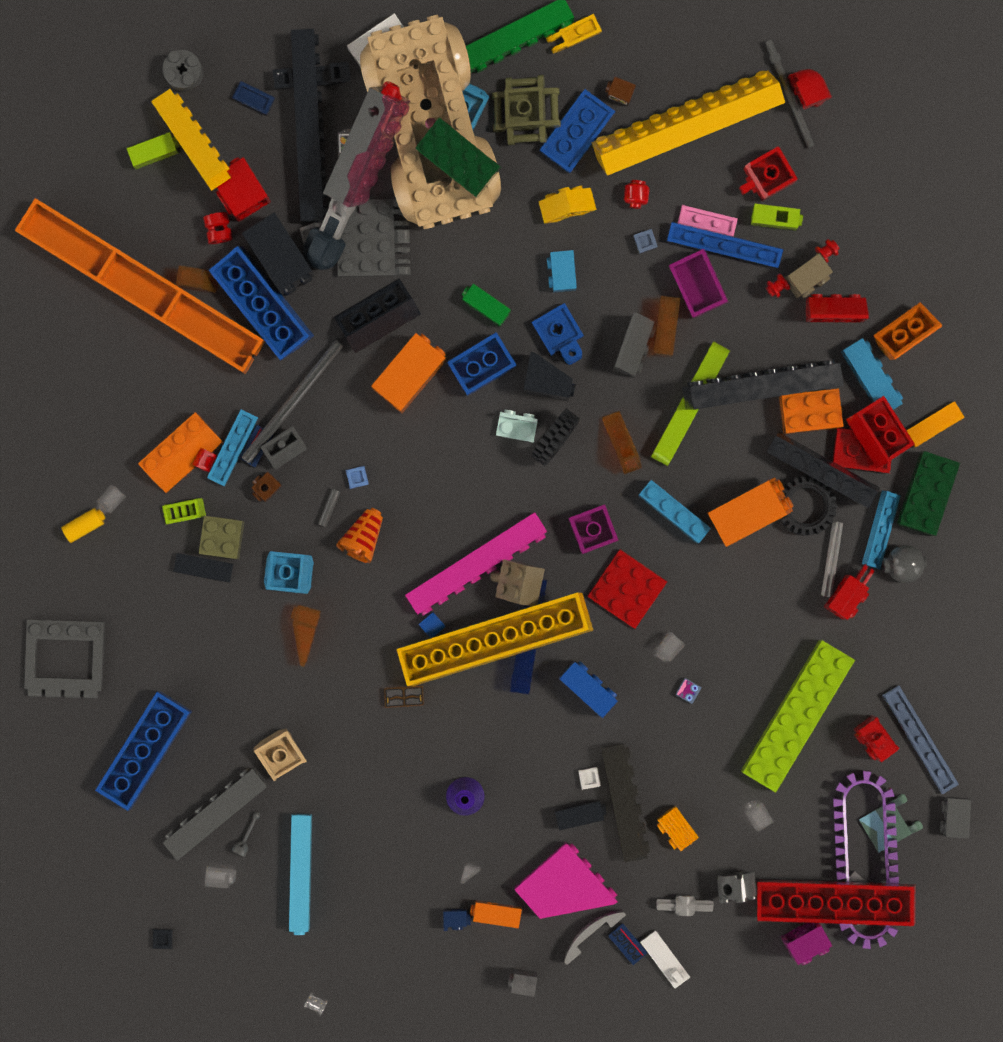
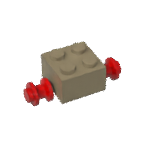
[766,239,840,299]

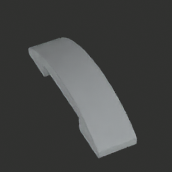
[564,910,626,965]

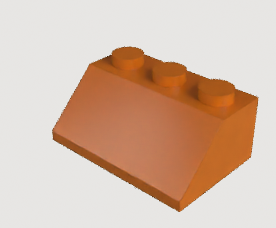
[873,302,942,360]

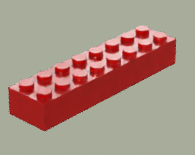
[757,879,916,926]

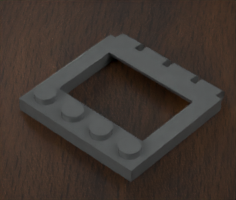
[24,620,105,699]

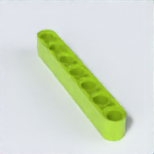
[651,341,730,466]

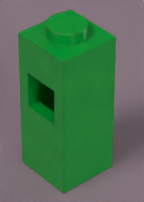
[462,284,511,327]

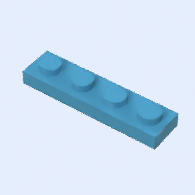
[207,409,259,487]
[862,490,900,569]

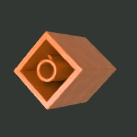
[371,333,446,413]
[708,477,793,547]

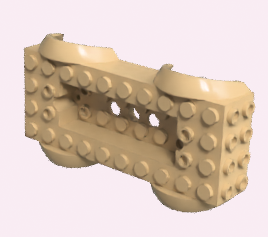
[360,15,501,230]

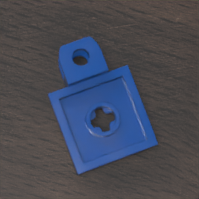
[532,303,584,365]

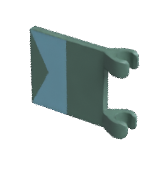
[859,794,923,853]

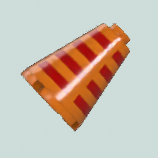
[336,508,383,563]

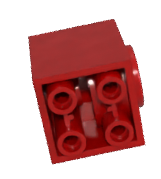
[216,157,271,222]

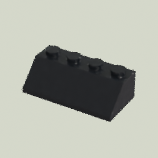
[334,278,421,353]

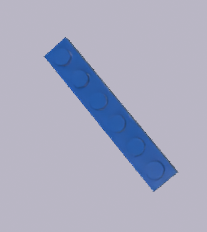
[667,222,783,268]

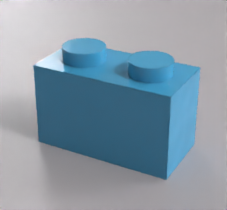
[547,250,577,293]

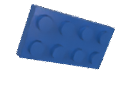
[539,89,615,173]

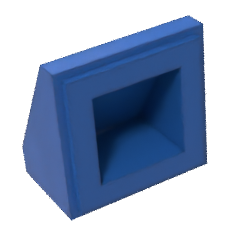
[419,612,446,638]

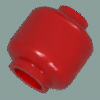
[624,180,650,209]

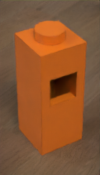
[470,900,522,928]

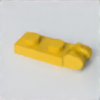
[546,14,602,54]

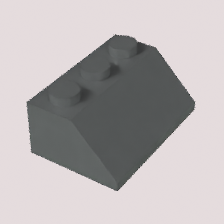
[613,312,656,377]

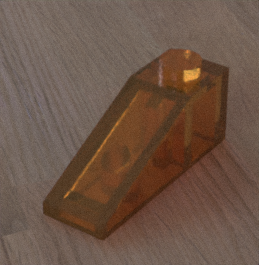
[602,411,642,475]
[291,605,322,667]

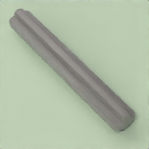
[821,521,843,597]

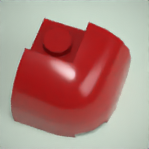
[787,69,832,110]

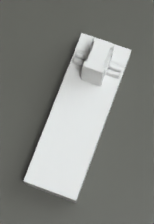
[640,930,690,988]

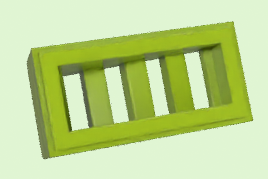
[162,498,206,524]

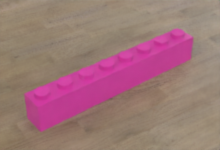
[405,513,547,616]

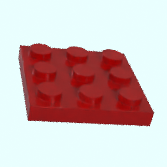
[587,550,667,629]

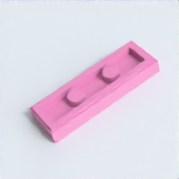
[678,205,738,236]

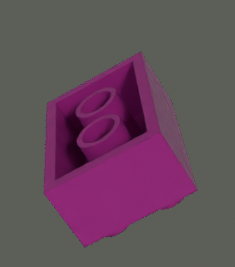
[780,923,832,965]

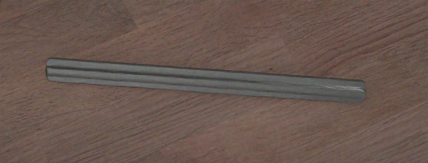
[242,340,343,463]

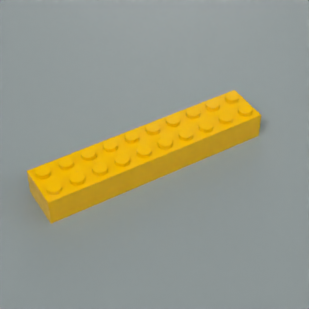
[591,70,785,176]
[397,592,594,686]

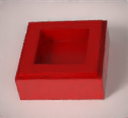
[192,448,218,472]

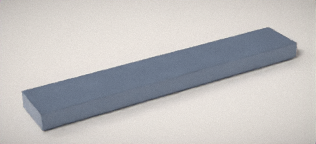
[882,685,959,794]

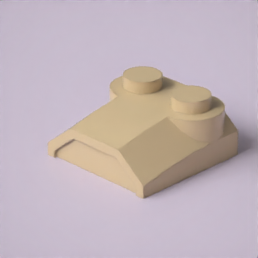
[253,729,307,781]

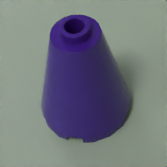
[446,777,485,816]

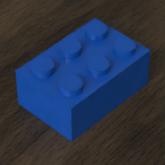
[447,332,516,397]
[559,661,618,718]

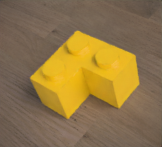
[538,186,597,224]

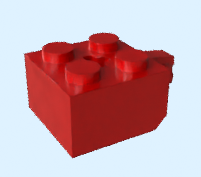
[739,146,798,202]
[854,715,900,762]

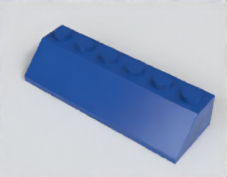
[209,246,314,360]

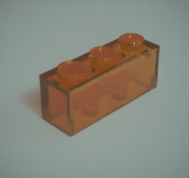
[653,296,680,357]

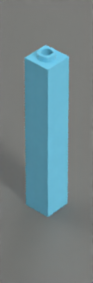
[289,814,312,935]

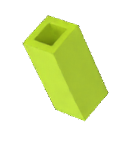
[127,132,180,169]
[751,204,803,231]

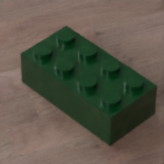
[415,118,502,198]
[896,451,960,536]

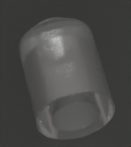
[96,484,126,514]

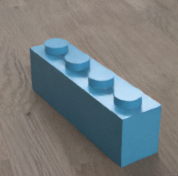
[841,338,903,410]
[638,480,711,544]

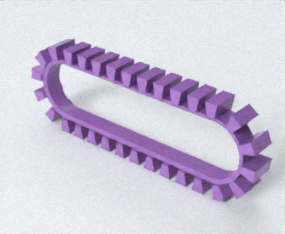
[833,770,899,949]

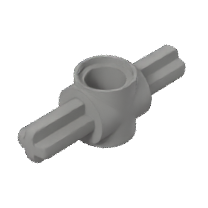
[656,895,714,916]

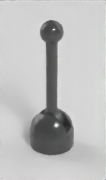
[231,811,260,857]

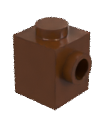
[252,472,282,502]

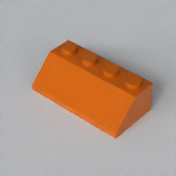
[138,412,223,493]

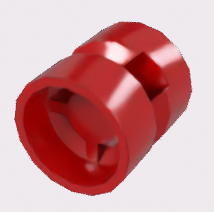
[203,212,233,244]

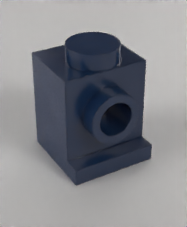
[443,909,471,931]

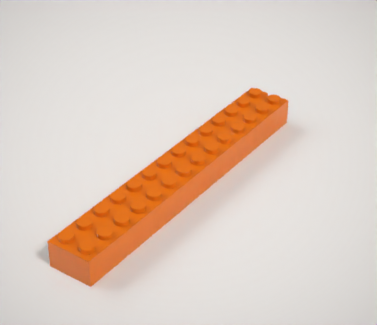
[15,198,265,374]

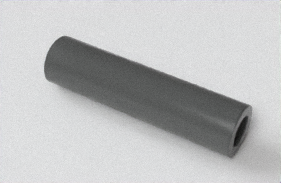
[318,489,341,528]

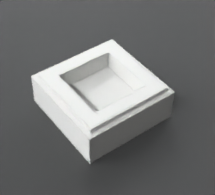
[578,767,601,790]

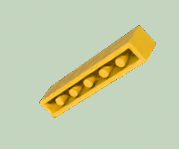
[151,89,231,191]

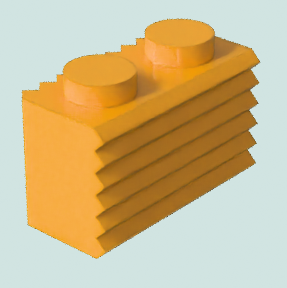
[657,806,699,852]

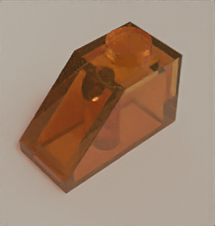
[176,265,218,293]

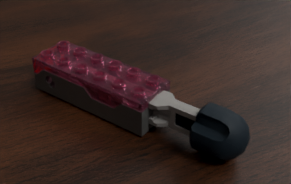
[303,81,411,270]

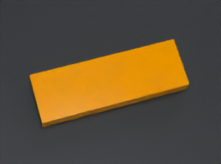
[906,401,965,447]

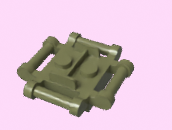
[492,75,561,145]

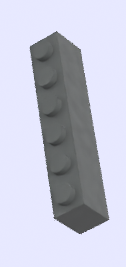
[163,768,269,861]

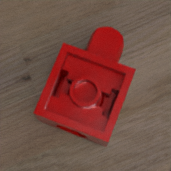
[824,564,875,620]

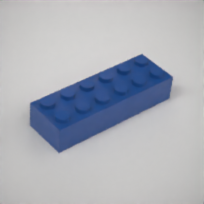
[95,691,192,811]

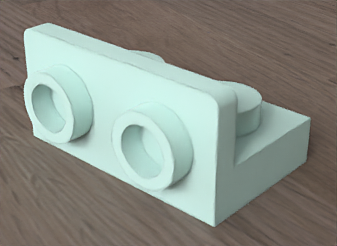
[496,409,538,443]

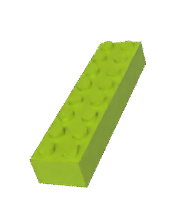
[741,640,855,793]

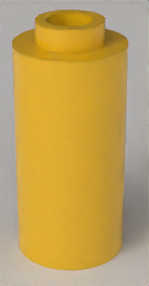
[61,507,106,543]

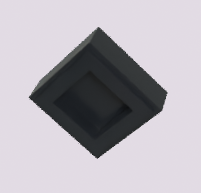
[152,929,173,949]

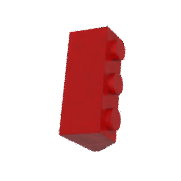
[806,294,869,323]
[846,396,915,468]

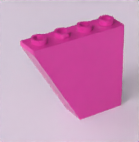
[514,842,618,919]

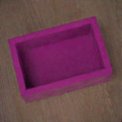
[669,249,729,319]

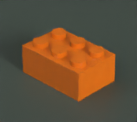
[779,388,843,435]

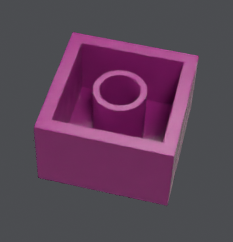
[568,504,618,554]

